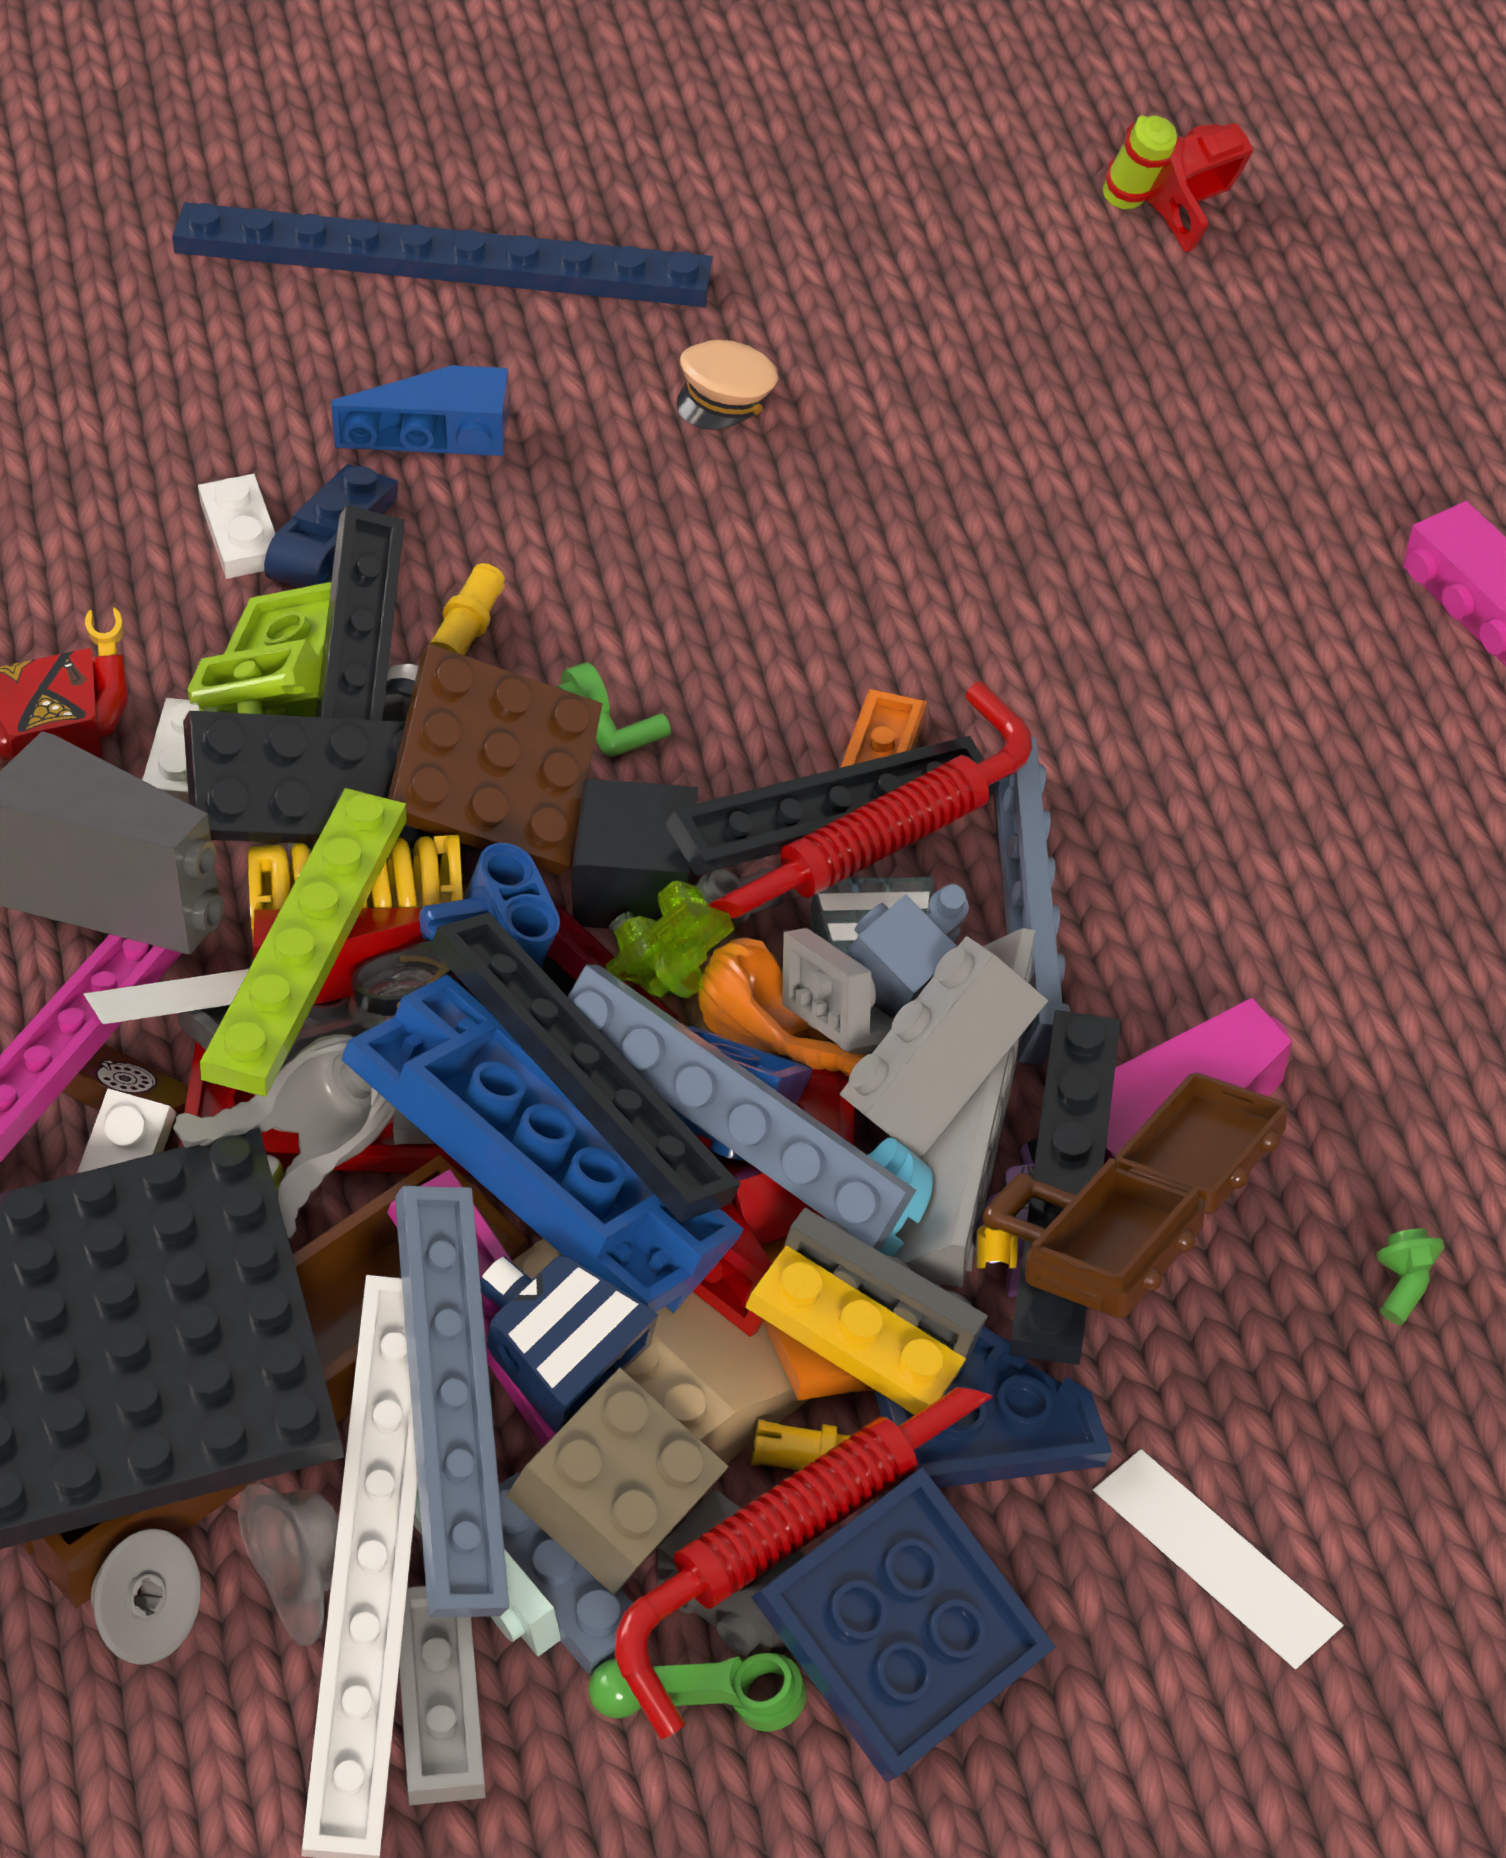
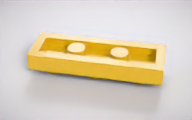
[745,1245,966,1415]

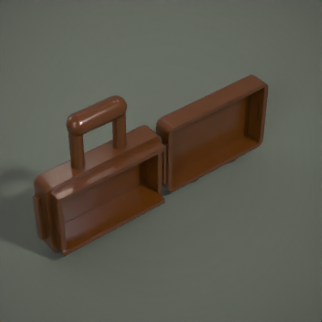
[982,1073,1287,1318]

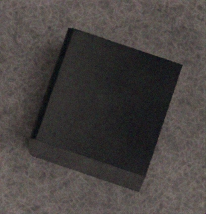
[572,779,698,932]

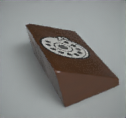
[62,1043,188,1145]

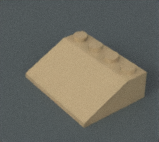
[512,1238,809,1464]

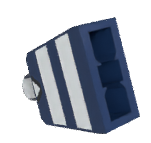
[480,1256,658,1434]

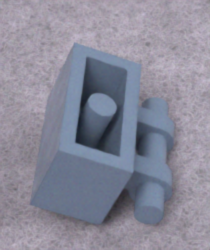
[847,884,969,1019]

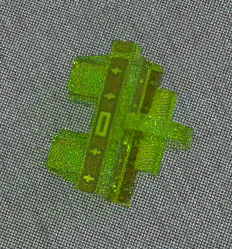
[605,881,734,998]

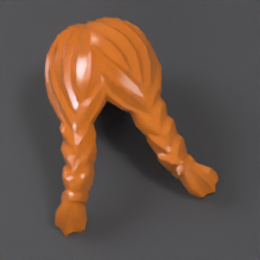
[697,938,867,1076]

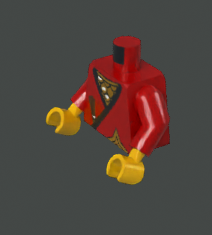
[0,607,128,762]

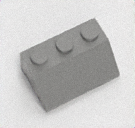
[840,936,1049,1159]

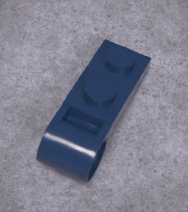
[264,464,398,588]

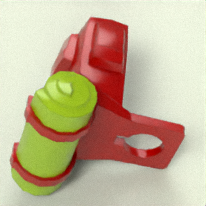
[1102,115,1254,252]

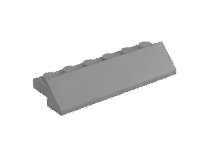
[893,928,1036,1288]

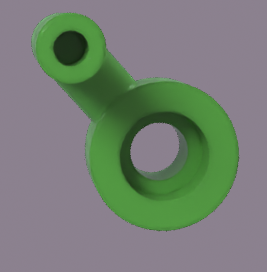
[556,662,671,757]

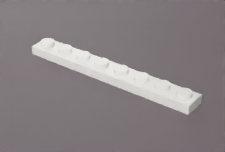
[301,1275,418,1858]

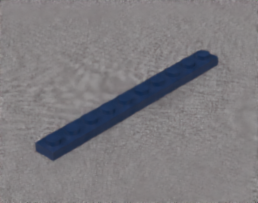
[172,202,713,307]

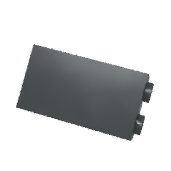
[0,732,224,955]

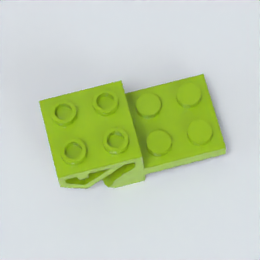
[187,582,331,717]

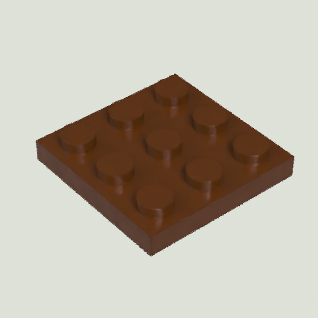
[388,644,603,876]

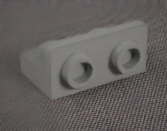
[782,928,894,1053]

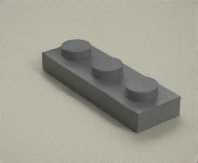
[783,1208,988,1369]

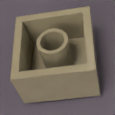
[506,1368,729,1596]

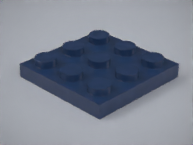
[751,1467,1056,1783]

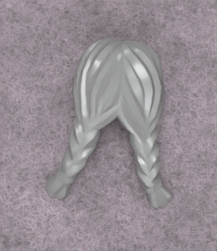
[173,1034,396,1239]

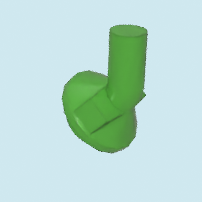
[1376,1228,1445,1326]

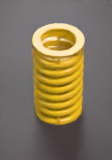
[248,835,463,940]

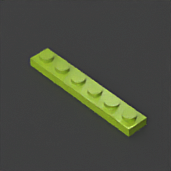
[200,788,406,1097]

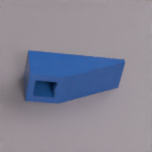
[331,365,509,456]

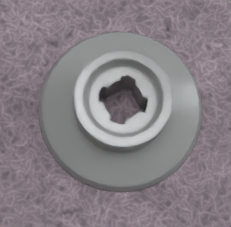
[91,1529,201,1665]

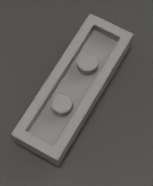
[399,1586,486,1806]

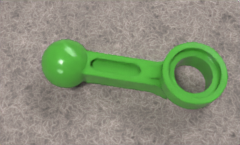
[588,1653,807,1732]

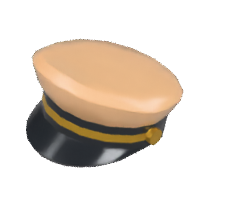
[677,340,779,429]

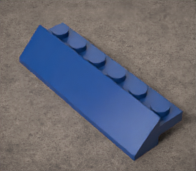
[341,974,744,1313]

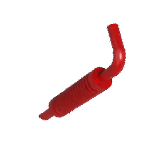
[707,681,1033,918]
[615,1387,993,1740]

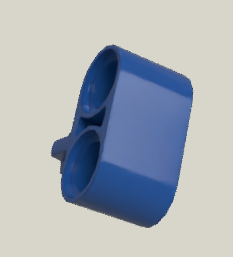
[419,843,560,968]

